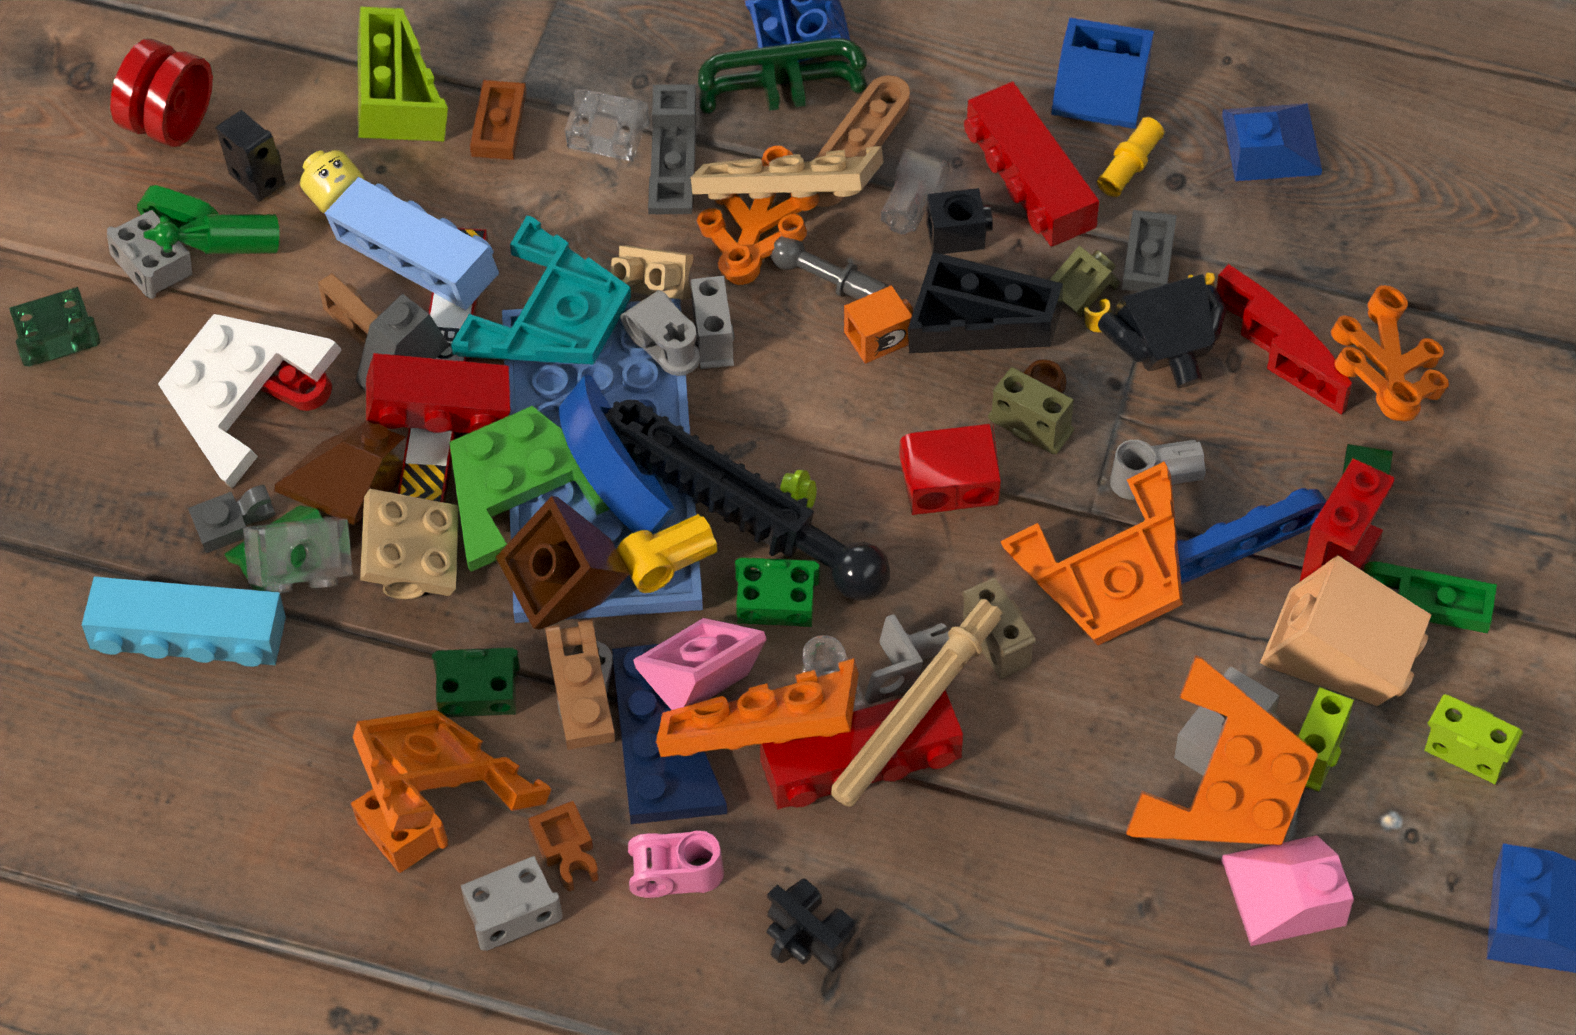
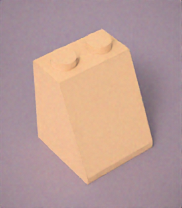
[1260,556,1431,706]

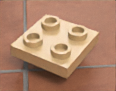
[360,489,459,600]

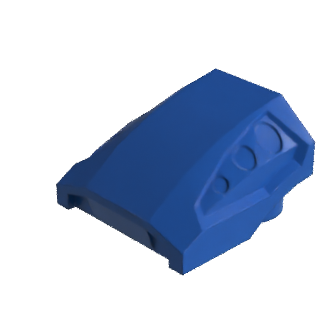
[745,0,851,67]

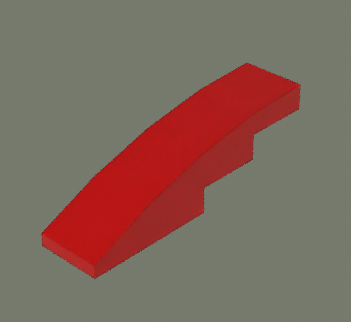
[1216,264,1352,415]

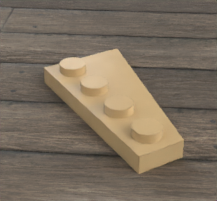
[691,146,883,199]

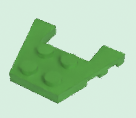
[449,406,610,572]

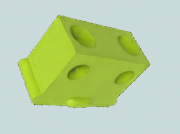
[1298,687,1354,792]
[1424,695,1523,785]

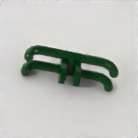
[698,38,867,114]

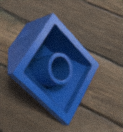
[1222,103,1322,181]

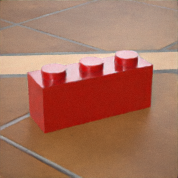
[366,353,510,433]

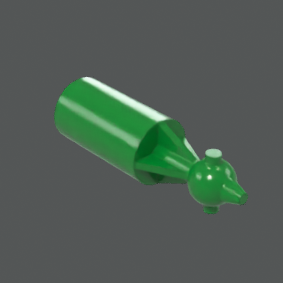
[143,214,280,254]

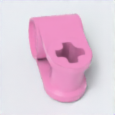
[628,831,724,898]

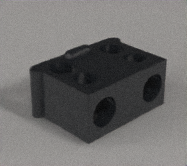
[216,110,286,202]

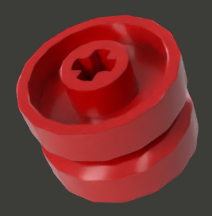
[110,39,213,147]

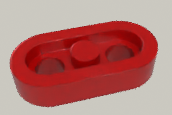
[260,361,332,411]

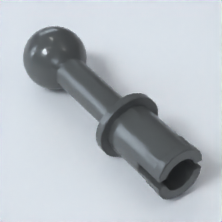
[770,236,889,300]

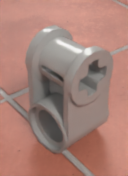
[621,290,700,376]

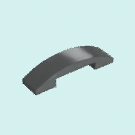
[648,84,696,214]

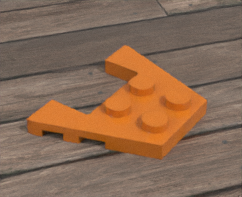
[1000,461,1183,645]
[1126,655,1318,845]
[352,709,552,832]

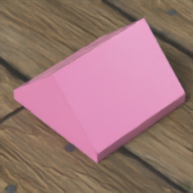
[633,618,766,710]

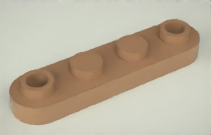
[815,75,910,207]

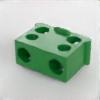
[735,557,820,627]

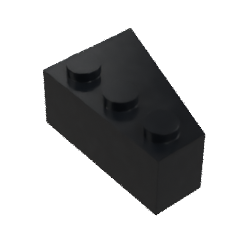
[908,252,1063,353]

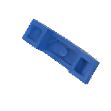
[559,375,676,534]

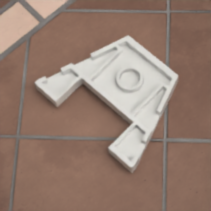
[158,314,342,489]

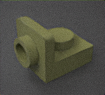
[1050,245,1121,317]

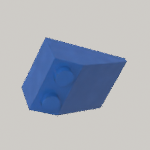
[1487,844,1576,973]

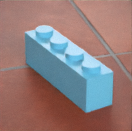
[82,577,286,667]

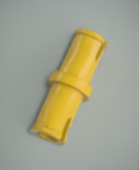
[1097,117,1165,197]

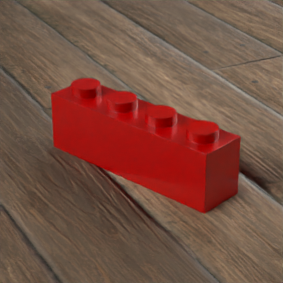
[964,81,1099,247]
[760,689,963,810]

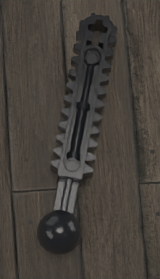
[604,400,890,601]

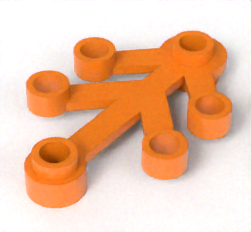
[697,146,820,285]
[1331,285,1449,421]

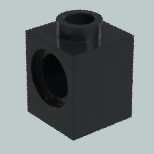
[926,188,993,254]

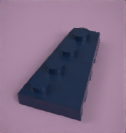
[612,644,727,824]

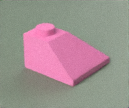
[1222,835,1354,946]

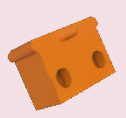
[351,789,448,874]

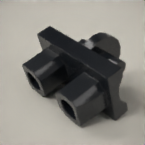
[766,878,855,972]

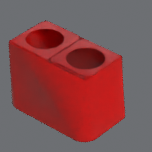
[899,424,1001,515]

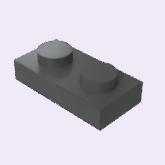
[1122,210,1177,292]

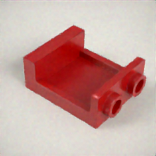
[1300,458,1395,582]

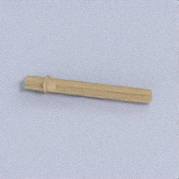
[831,599,1002,807]

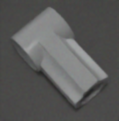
[1110,440,1206,500]

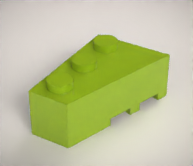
[358,7,448,142]

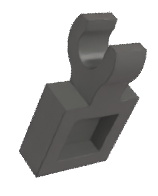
[188,485,276,553]

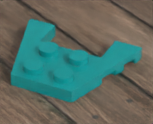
[451,215,631,365]

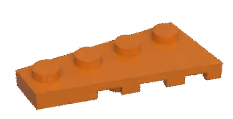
[656,658,859,757]

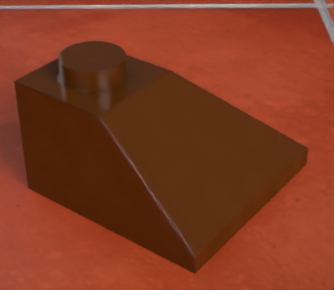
[274,421,406,525]
[496,496,630,630]

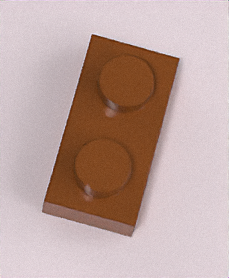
[470,80,527,160]

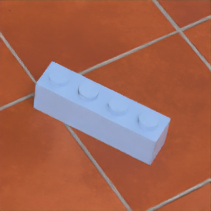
[325,177,499,310]

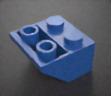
[1051,17,1154,129]

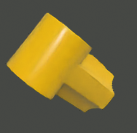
[616,514,717,593]

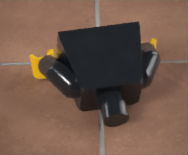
[1084,272,1227,388]

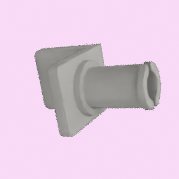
[865,614,949,704]

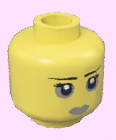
[300,150,365,213]

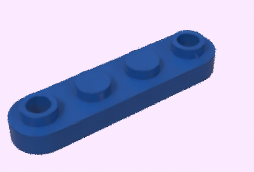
[1177,488,1327,584]

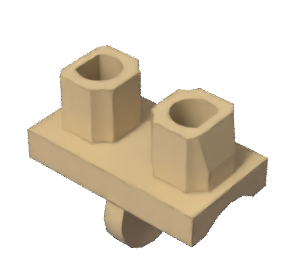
[611,245,693,300]

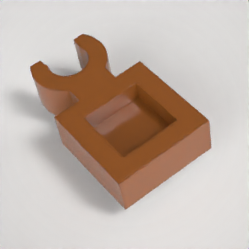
[528,801,598,892]

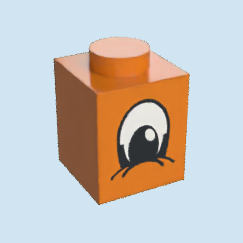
[844,285,914,364]

